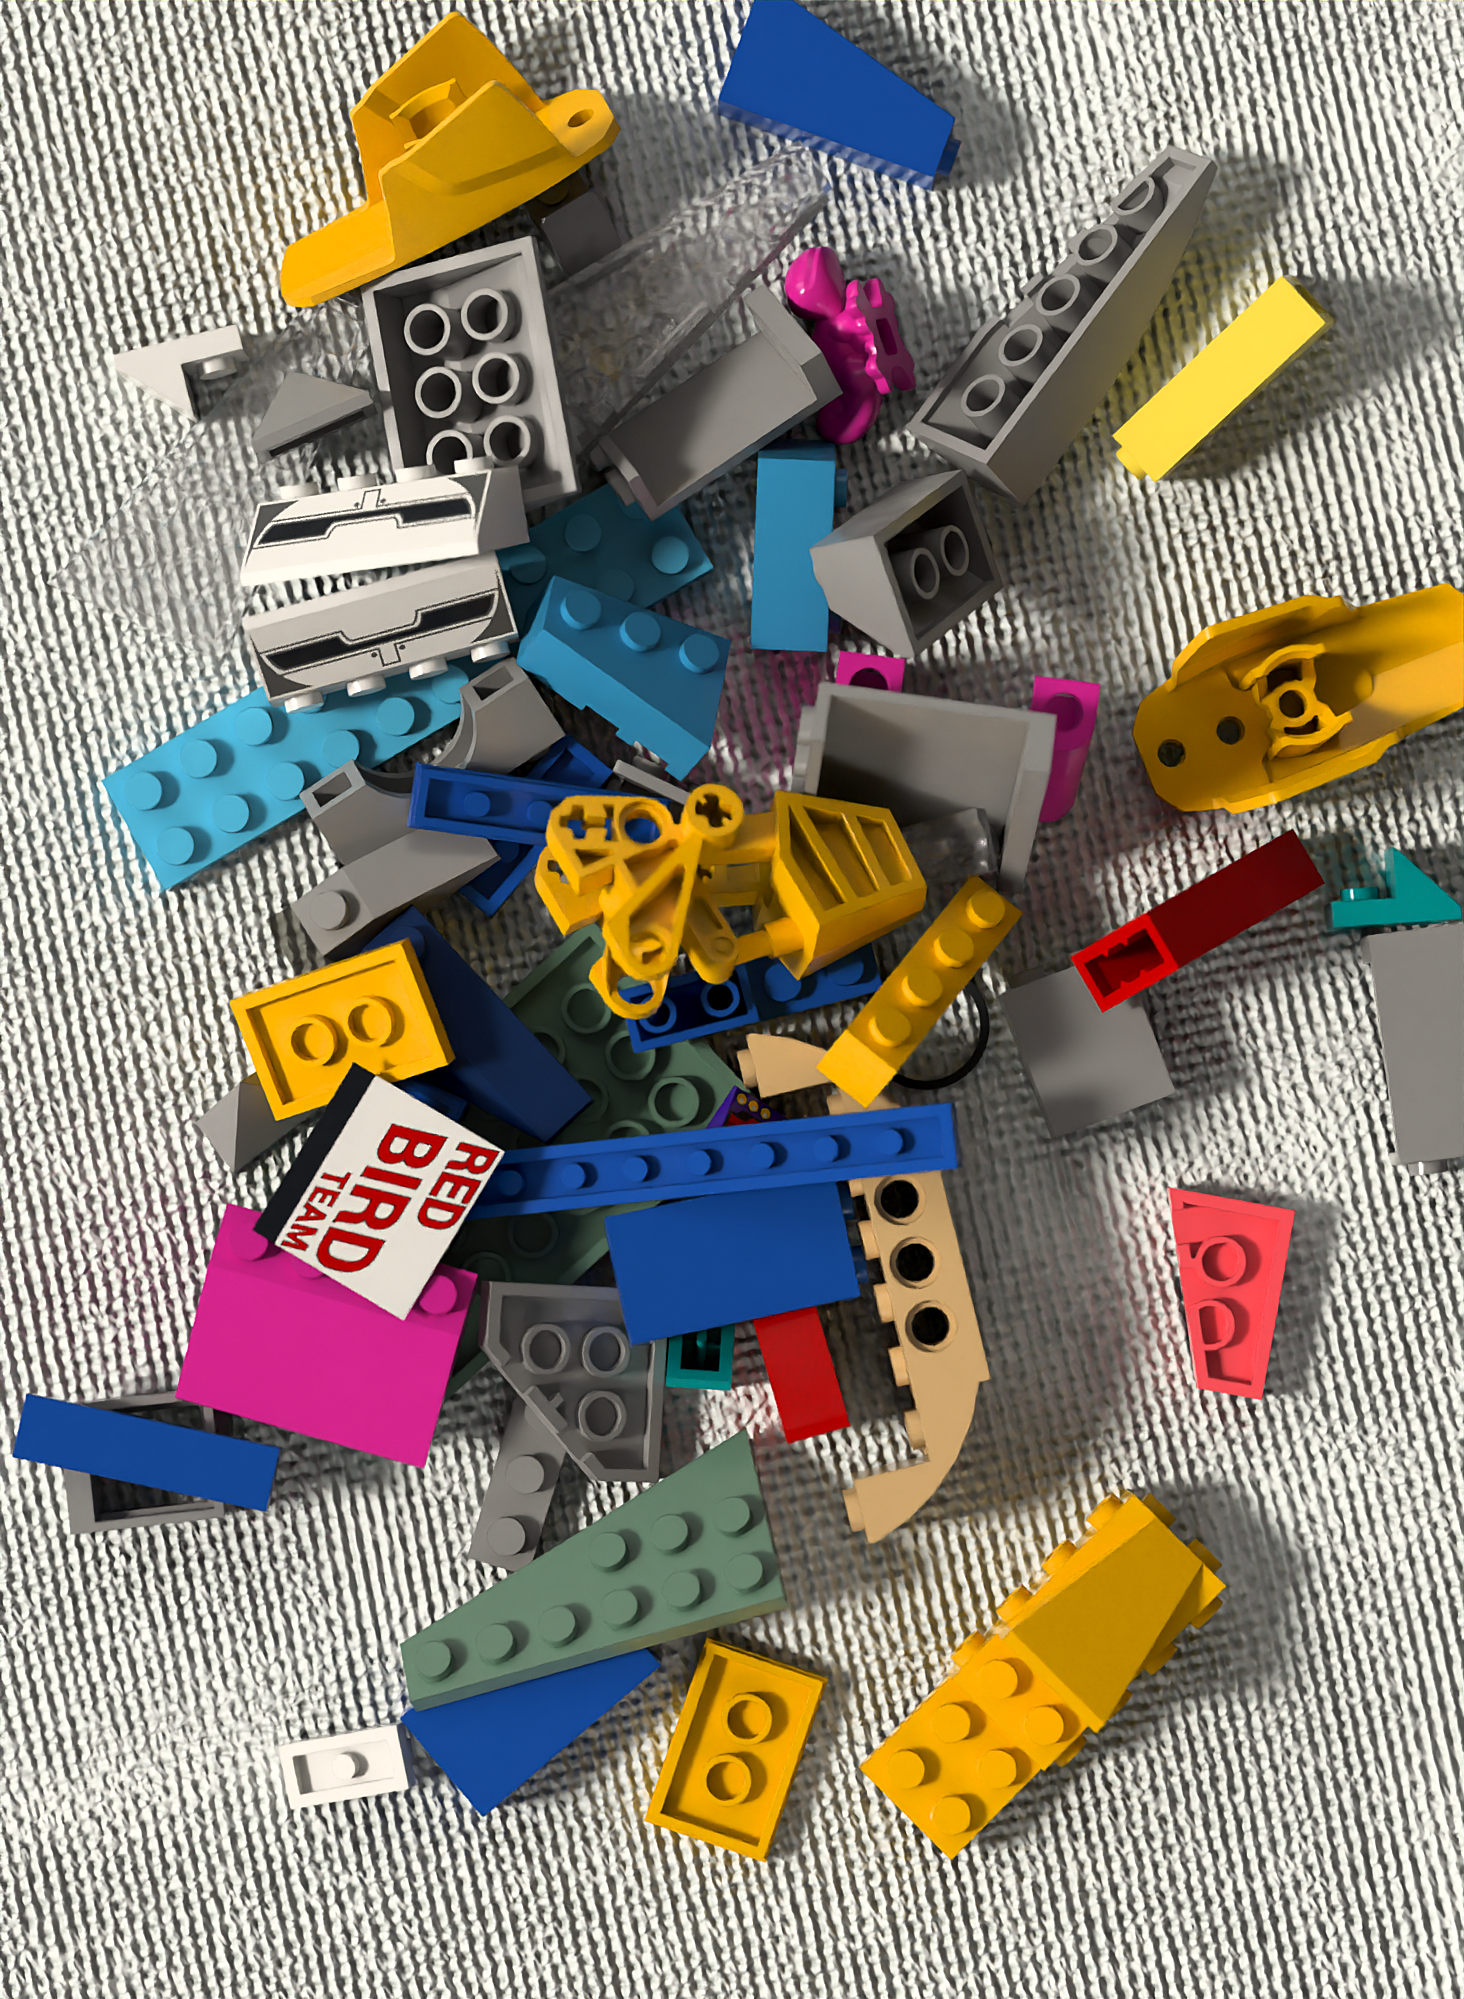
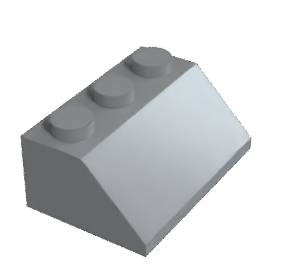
[809,469,1004,659]

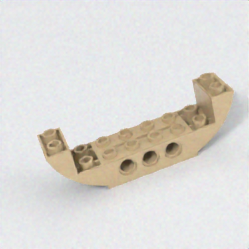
[737,1033,991,1544]

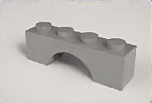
[299,654,566,866]

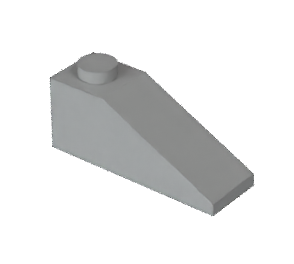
[290,829,502,962]

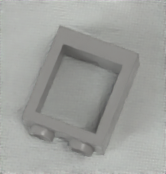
[63,1391,234,1535]

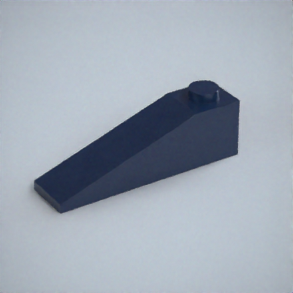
[361,904,595,1145]

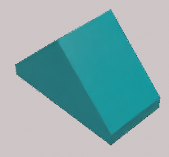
[666,1324,735,1391]

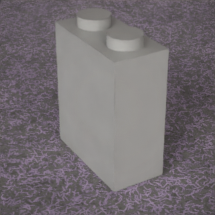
[997,949,1176,1139]

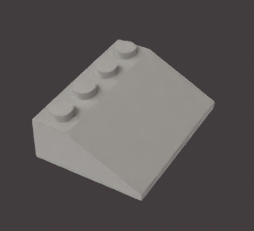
[360,236,582,512]

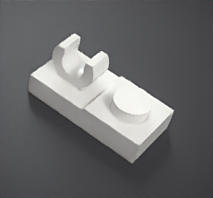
[278,1722,417,1810]

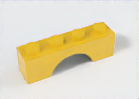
[815,873,1023,1108]

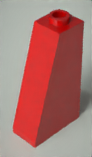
[1070,828,1325,1013]
[752,1306,850,1444]

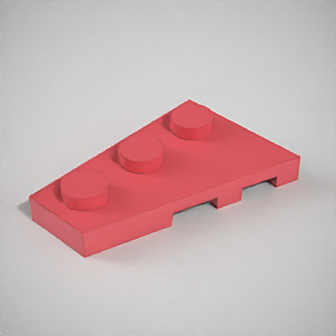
[1167,1187,1295,1400]

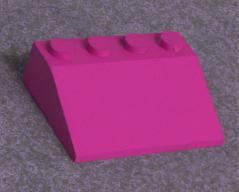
[175,1202,479,1469]

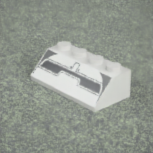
[240,455,530,587]
[241,550,521,714]

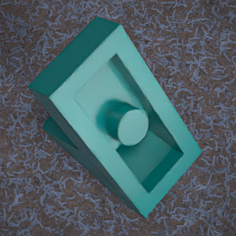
[1324,847,1462,931]

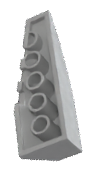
[906,145,1218,506]

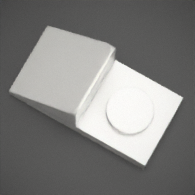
[113,324,249,423]

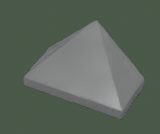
[250,370,378,464]
[196,1071,323,1173]

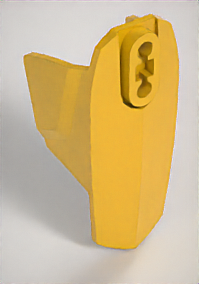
[280,11,621,307]
[1131,583,1464,814]

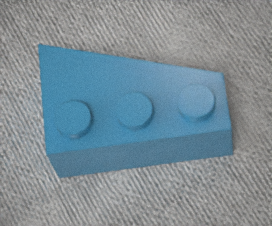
[750,438,848,652]
[516,575,731,781]

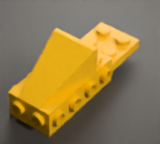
[859,1490,1226,1860]

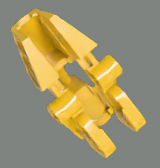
[534,784,927,1020]

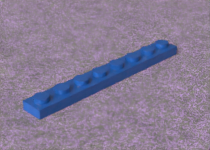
[464,1102,962,1220]

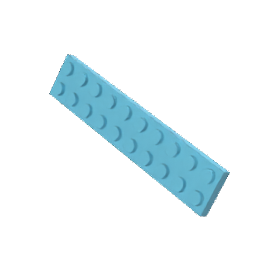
[101,483,714,892]

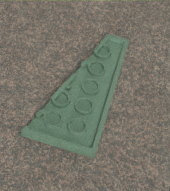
[400,1428,789,1712]

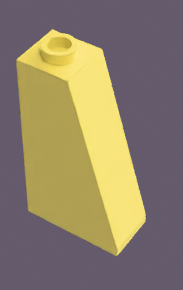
[1112,275,1337,483]

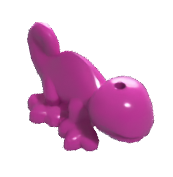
[784,246,916,446]

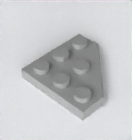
[478,1281,667,1483]

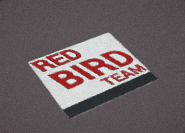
[252,1062,504,1321]

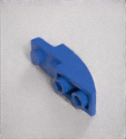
[618,942,882,1054]

